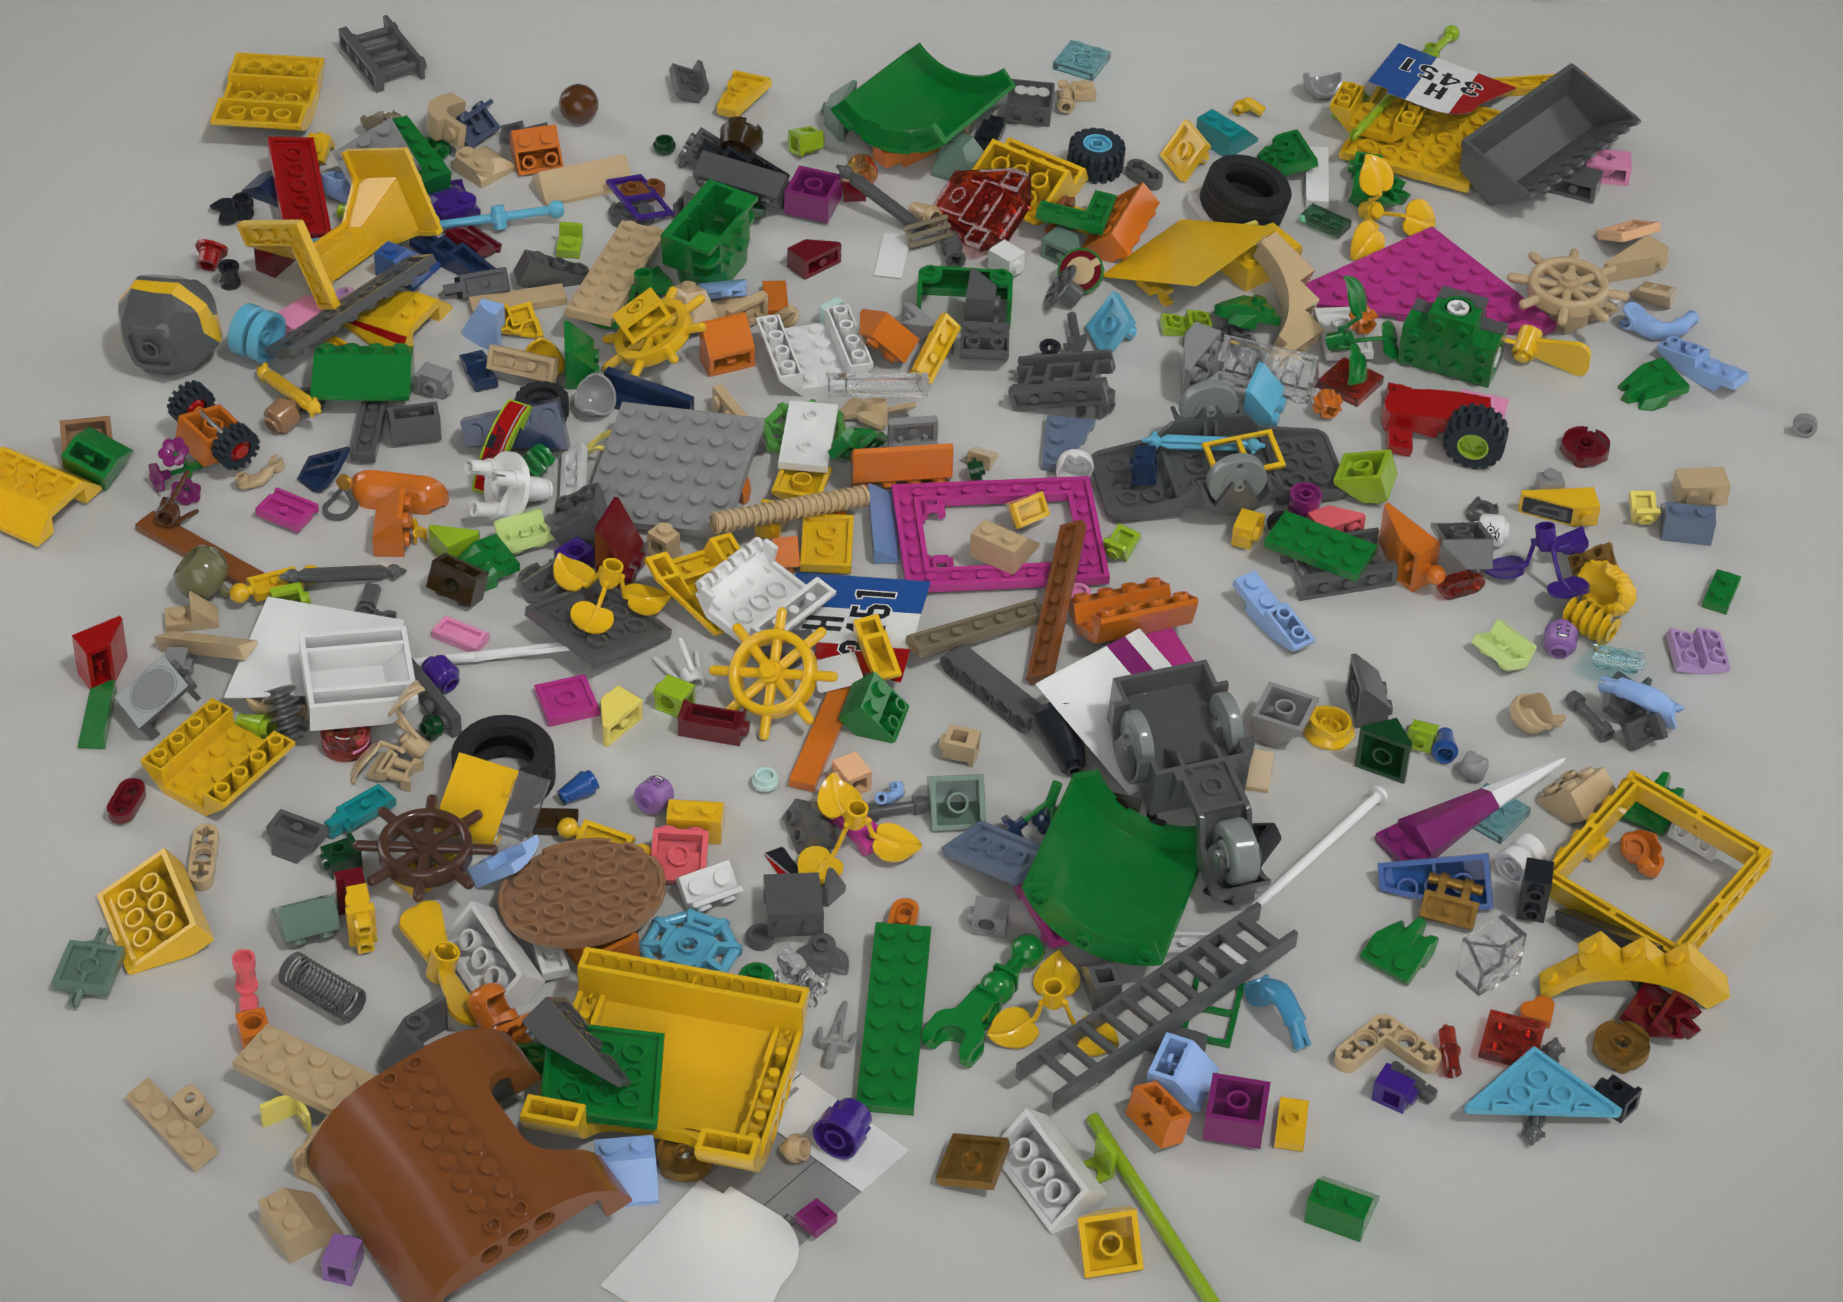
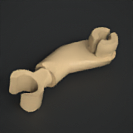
[234,454,284,490]

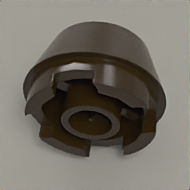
[720,116,764,156]

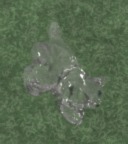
[774,942,830,1008]

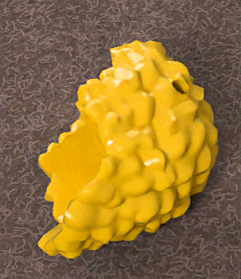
[1577,559,1637,618]

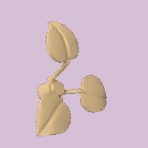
[350,680,430,785]

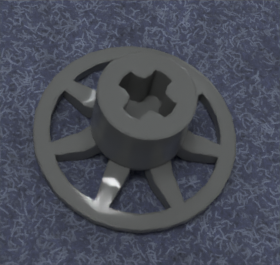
[1043,264,1084,308]

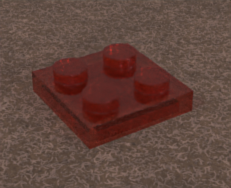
[1317,357,1384,407]
[1478,1009,1546,1066]

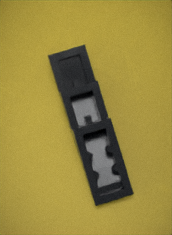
[694,139,790,179]

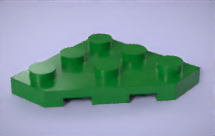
[1257,129,1318,177]

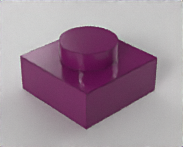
[795,1198,838,1239]

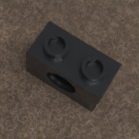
[1516,857,1554,923]

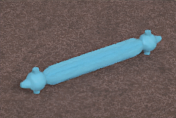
[1142,431,1265,455]

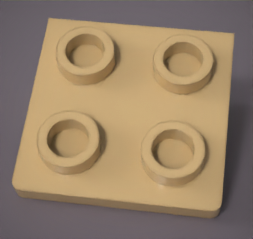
[712,290,768,326]

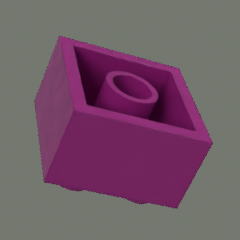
[784,165,843,223]
[1203,1073,1271,1149]

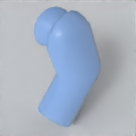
[875,781,905,805]

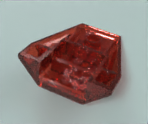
[933,168,1032,252]

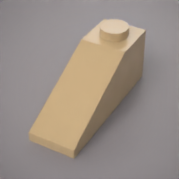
[1603,235,1669,283]

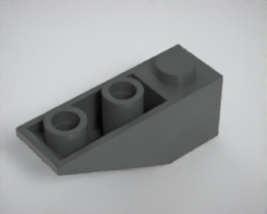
[513,249,589,288]

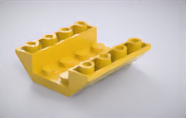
[0,446,102,547]
[140,698,296,817]

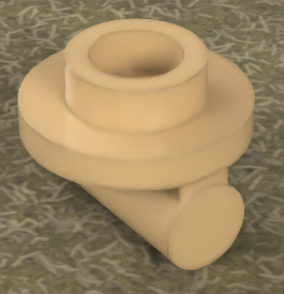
[773,304,799,328]

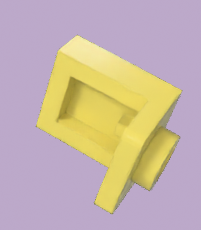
[1628,490,1661,525]

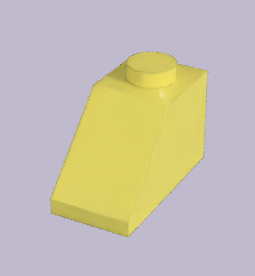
[600,685,643,747]

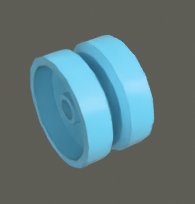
[227,303,286,364]

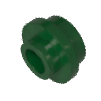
[653,134,676,155]
[966,457,986,481]
[420,714,443,741]

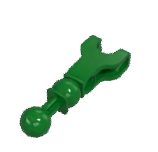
[922,934,1045,1068]

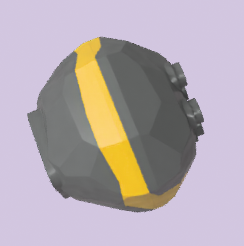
[118,274,223,375]

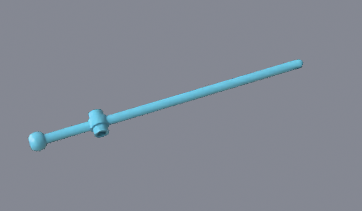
[312,200,564,243]

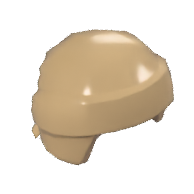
[1509,692,1566,734]

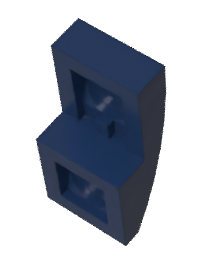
[459,350,498,392]

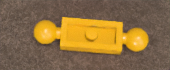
[229,564,318,603]
[557,817,652,856]

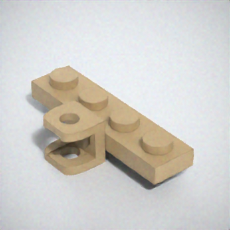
[125,1077,219,1172]

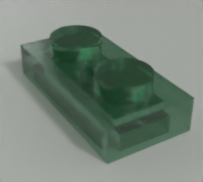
[1300,203,1352,239]

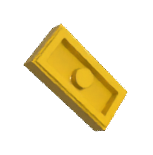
[1274,1096,1309,1152]

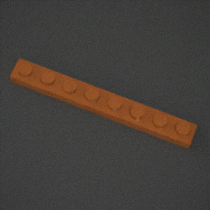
[1026,519,1087,685]

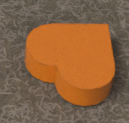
[1519,995,1555,1028]

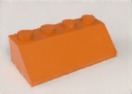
[1081,182,1160,263]
[849,443,953,489]

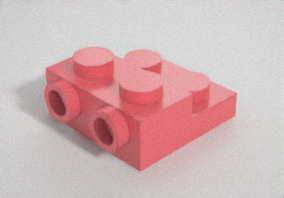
[651,825,709,885]

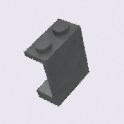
[763,872,824,937]

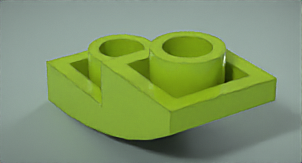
[1159,309,1212,336]

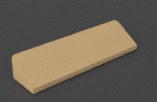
[154,631,258,660]

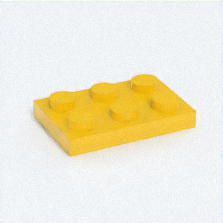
[800,514,854,574]

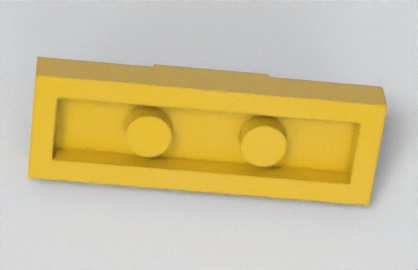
[909,312,961,385]

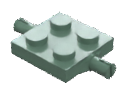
[52,927,126,1008]

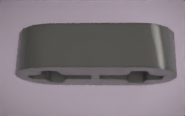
[1126,159,1163,191]

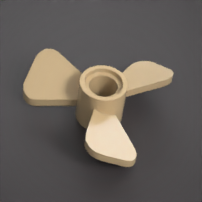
[840,397,916,430]

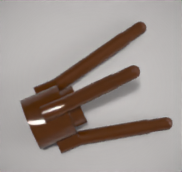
[154,470,199,527]

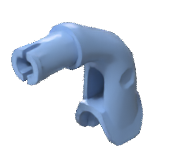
[1619,301,1699,340]
[1598,676,1685,730]

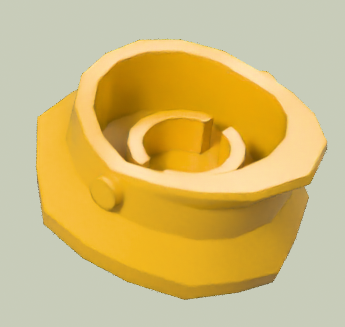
[1303,705,1355,751]

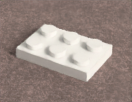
[1313,307,1374,361]

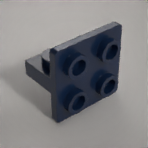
[456,99,501,148]

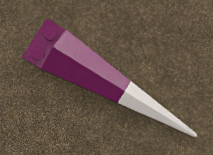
[1375,758,1565,861]

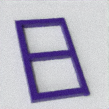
[606,174,674,222]

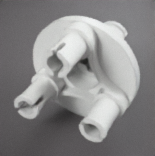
[464,451,553,521]

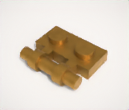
[1419,872,1484,931]

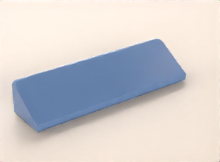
[868,483,899,564]

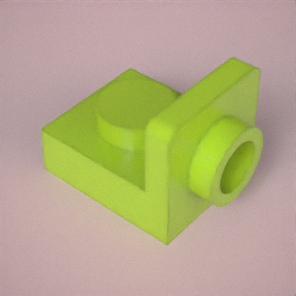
[556,222,583,259]
[1407,719,1439,754]

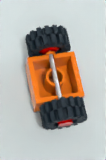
[167,380,260,471]

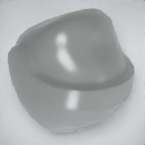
[1459,751,1489,782]

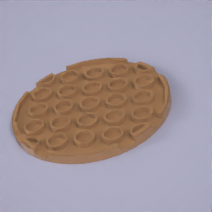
[498,838,666,949]

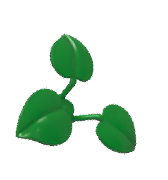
[589,265,673,329]
[1325,275,1399,386]

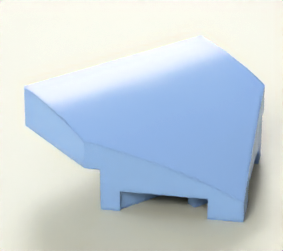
[697,279,747,299]

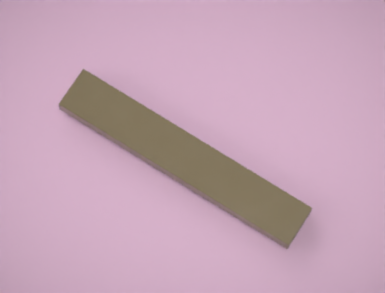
[905,598,1042,659]

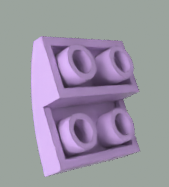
[1665,627,1730,674]

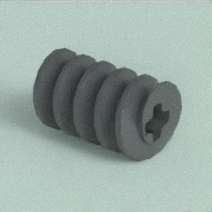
[264,685,308,740]

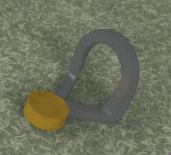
[322,474,358,521]

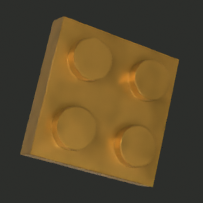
[936,1133,1010,1190]

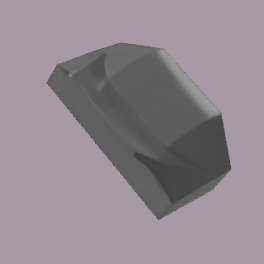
[266,809,329,864]

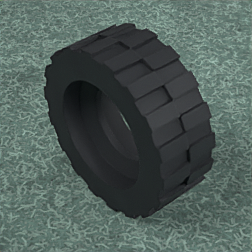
[515,381,569,422]

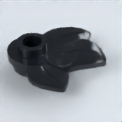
[210,192,254,225]

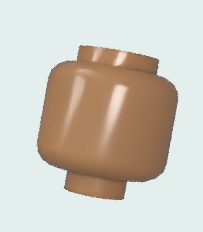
[264,398,301,434]

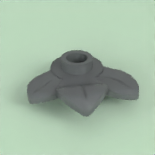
[793,933,849,985]

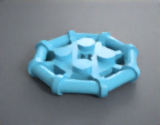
[639,907,742,973]

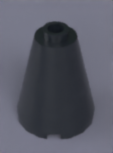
[1030,702,1086,776]

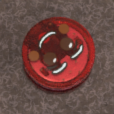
[320,726,372,762]

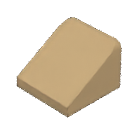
[967,447,999,471]

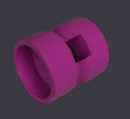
[1287,482,1322,518]

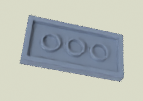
[941,820,1041,886]

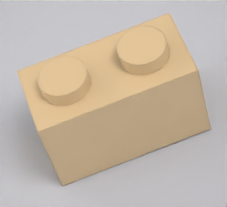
[1671,467,1731,506]

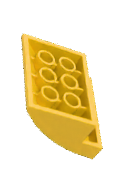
[958,137,1088,226]

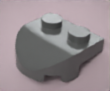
[517,558,569,603]

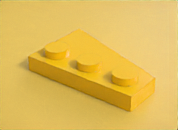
[717,70,772,118]

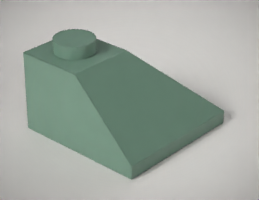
[821,80,857,143]
[931,132,984,185]

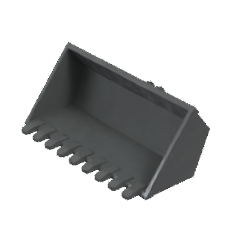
[1459,63,1641,205]

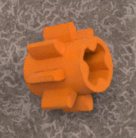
[1348,305,1378,335]
[1312,389,1343,419]

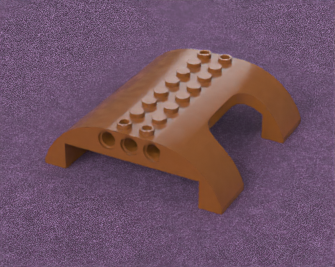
[307,1028,632,1302]

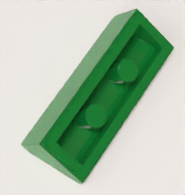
[78,680,117,749]

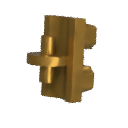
[1568,542,1618,576]

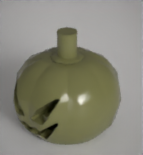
[173,545,230,599]

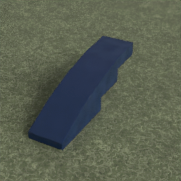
[409,235,496,275]

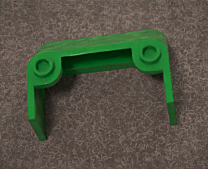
[916,265,1013,329]

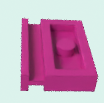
[255,487,319,532]

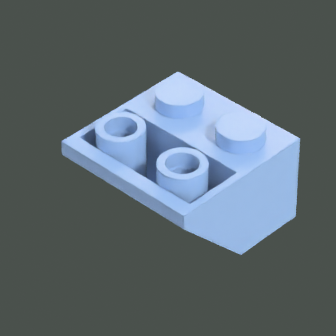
[1146,1032,1219,1113]

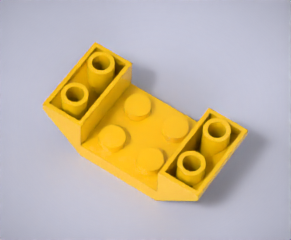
[1329,81,1427,143]

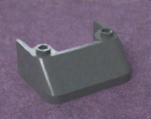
[379,995,513,1103]

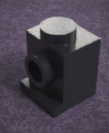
[1594,1074,1642,1123]

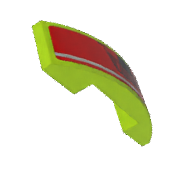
[472,399,533,494]

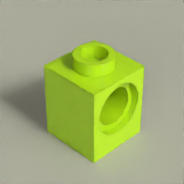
[653,674,695,718]

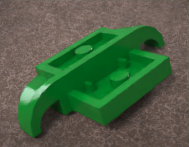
[827,426,889,463]

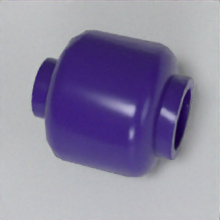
[421,655,460,694]

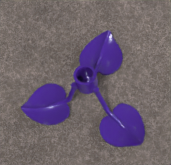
[1485,521,1590,599]

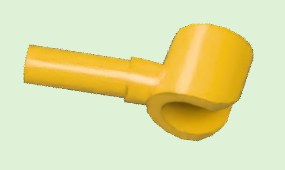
[412,518,428,545]

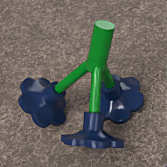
[1001,780,1063,844]

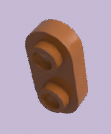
[620,178,665,201]

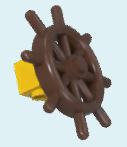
[353,794,498,903]

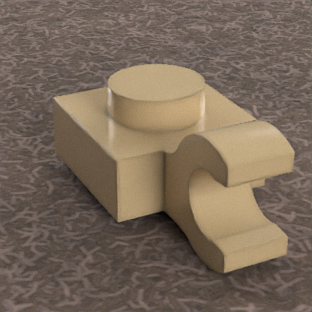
[1056,80,1096,101]

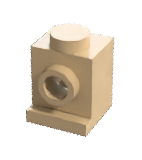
[647,522,683,559]
[939,724,981,768]

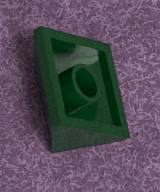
[1354,718,1412,784]

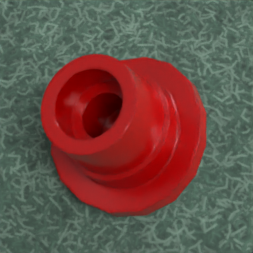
[195,239,229,271]

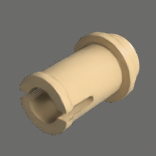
[1057,88,1075,114]

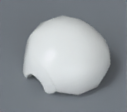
[1056,449,1094,477]

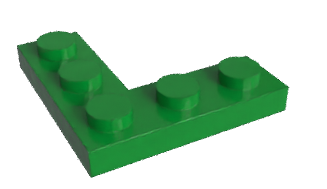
[1035,190,1117,235]

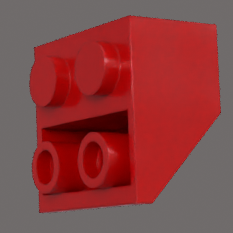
[72,616,128,689]

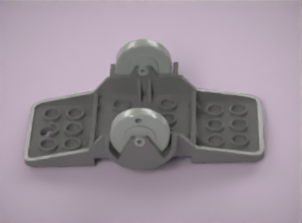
[1091,379,1347,522]

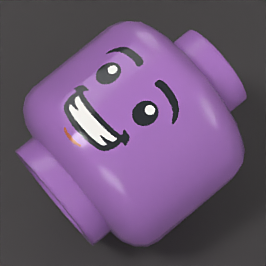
[1543,619,1578,659]
[634,775,674,815]

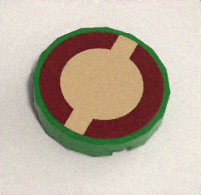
[1057,248,1105,295]

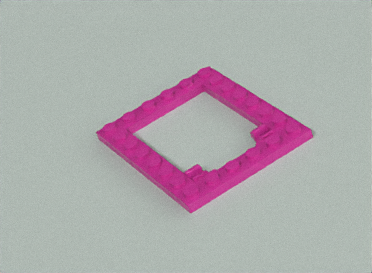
[891,476,1110,592]

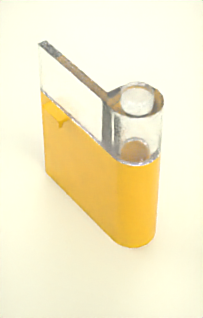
[434,752,550,857]

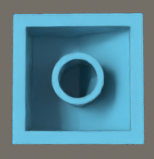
[1244,362,1287,426]

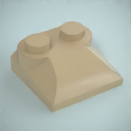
[451,145,516,189]

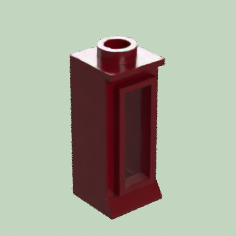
[678,699,750,747]

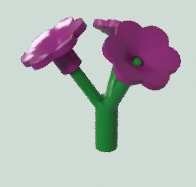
[148,437,204,506]

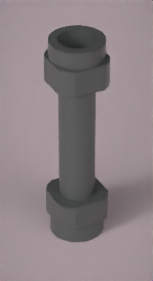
[1565,690,1615,742]
[868,795,929,822]

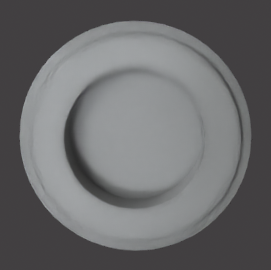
[1792,413,1818,437]

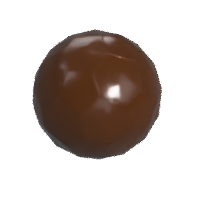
[559,84,599,124]

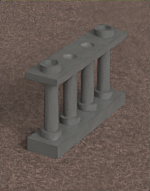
[338,15,427,93]
[1280,527,1398,601]

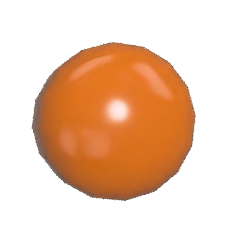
[467,982,519,1029]

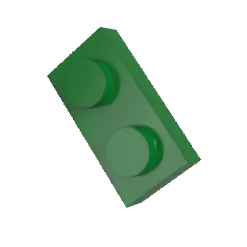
[1702,569,1742,615]

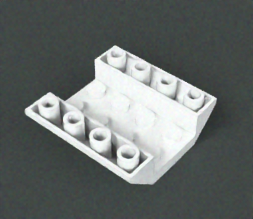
[756,304,874,396]

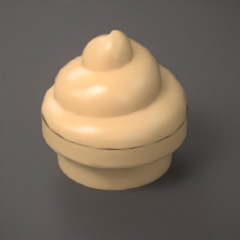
[779,1133,811,1163]

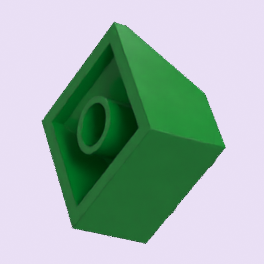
[564,321,600,390]
[1304,1176,1380,1242]

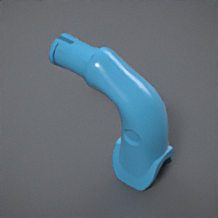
[1243,974,1311,1050]

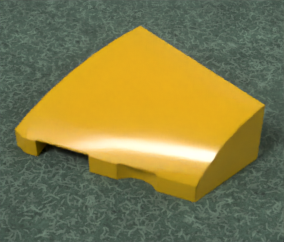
[501,301,544,339]

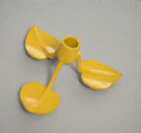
[1350,154,1436,260]
[553,552,672,634]
[797,772,922,885]
[987,950,1119,1057]

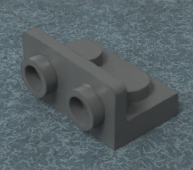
[678,127,721,168]

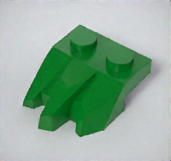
[1348,169,1411,208]
[1213,294,1282,330]
[1617,357,1690,411]
[456,533,520,591]
[1621,772,1685,837]
[1360,917,1439,986]

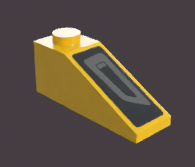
[1518,487,1601,527]

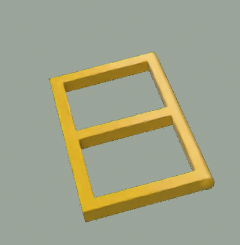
[1201,429,1286,471]

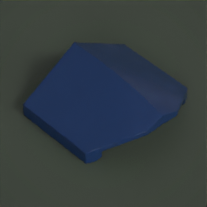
[241,170,278,207]
[297,446,351,492]

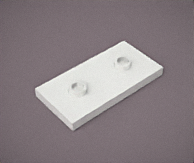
[778,400,838,473]

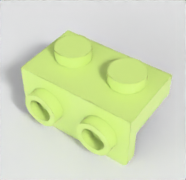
[494,508,555,555]
[1472,620,1537,671]

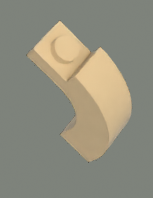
[426,92,466,148]

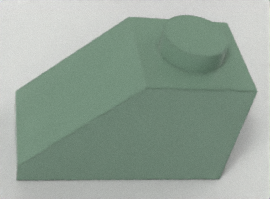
[1041,225,1080,265]

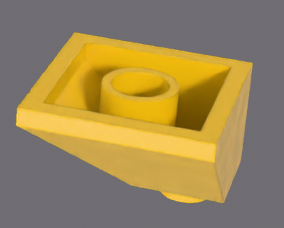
[1077,1205,1144,1278]

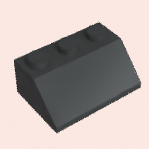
[1431,522,1493,573]

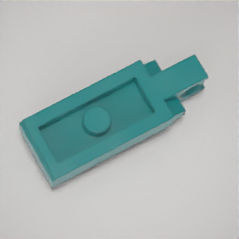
[324,784,396,839]

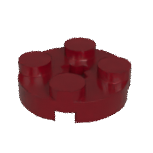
[1560,426,1610,468]

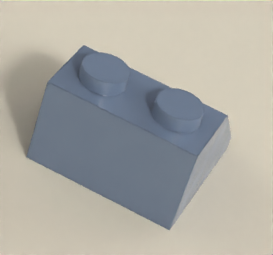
[1660,502,1716,546]

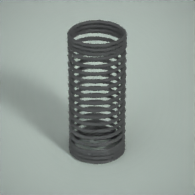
[278,952,366,1022]

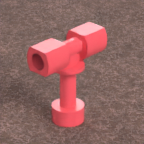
[232,949,260,1012]

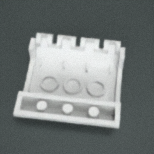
[695,537,837,646]

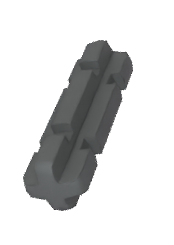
[1391,1061,1438,1104]

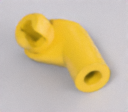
[1232,97,1266,117]

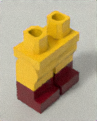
[334,867,378,954]

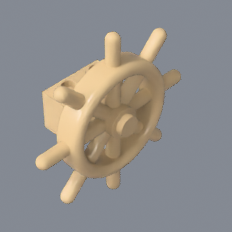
[1507,248,1630,334]

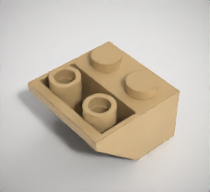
[1536,766,1616,824]

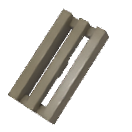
[903,214,954,249]

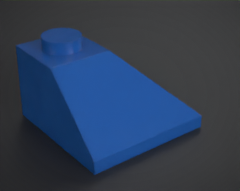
[374,241,442,292]

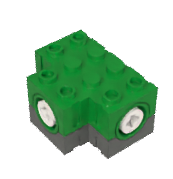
[1397,285,1509,388]

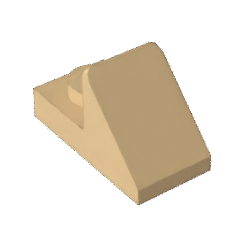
[164,591,219,632]

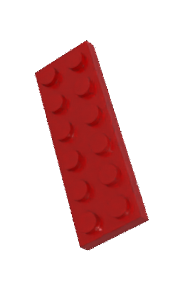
[267,137,331,239]

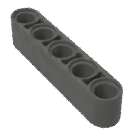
[940,644,1041,733]

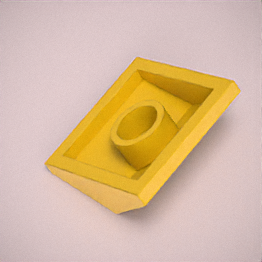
[771,466,832,500]

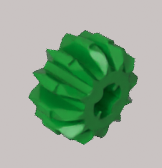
[523,444,555,477]

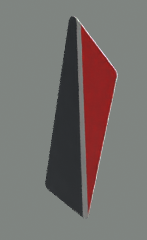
[764,847,798,874]

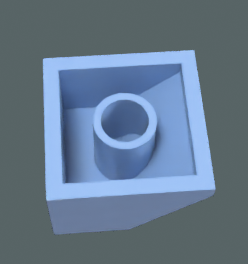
[594,1135,659,1209]

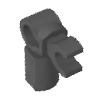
[355,583,397,619]

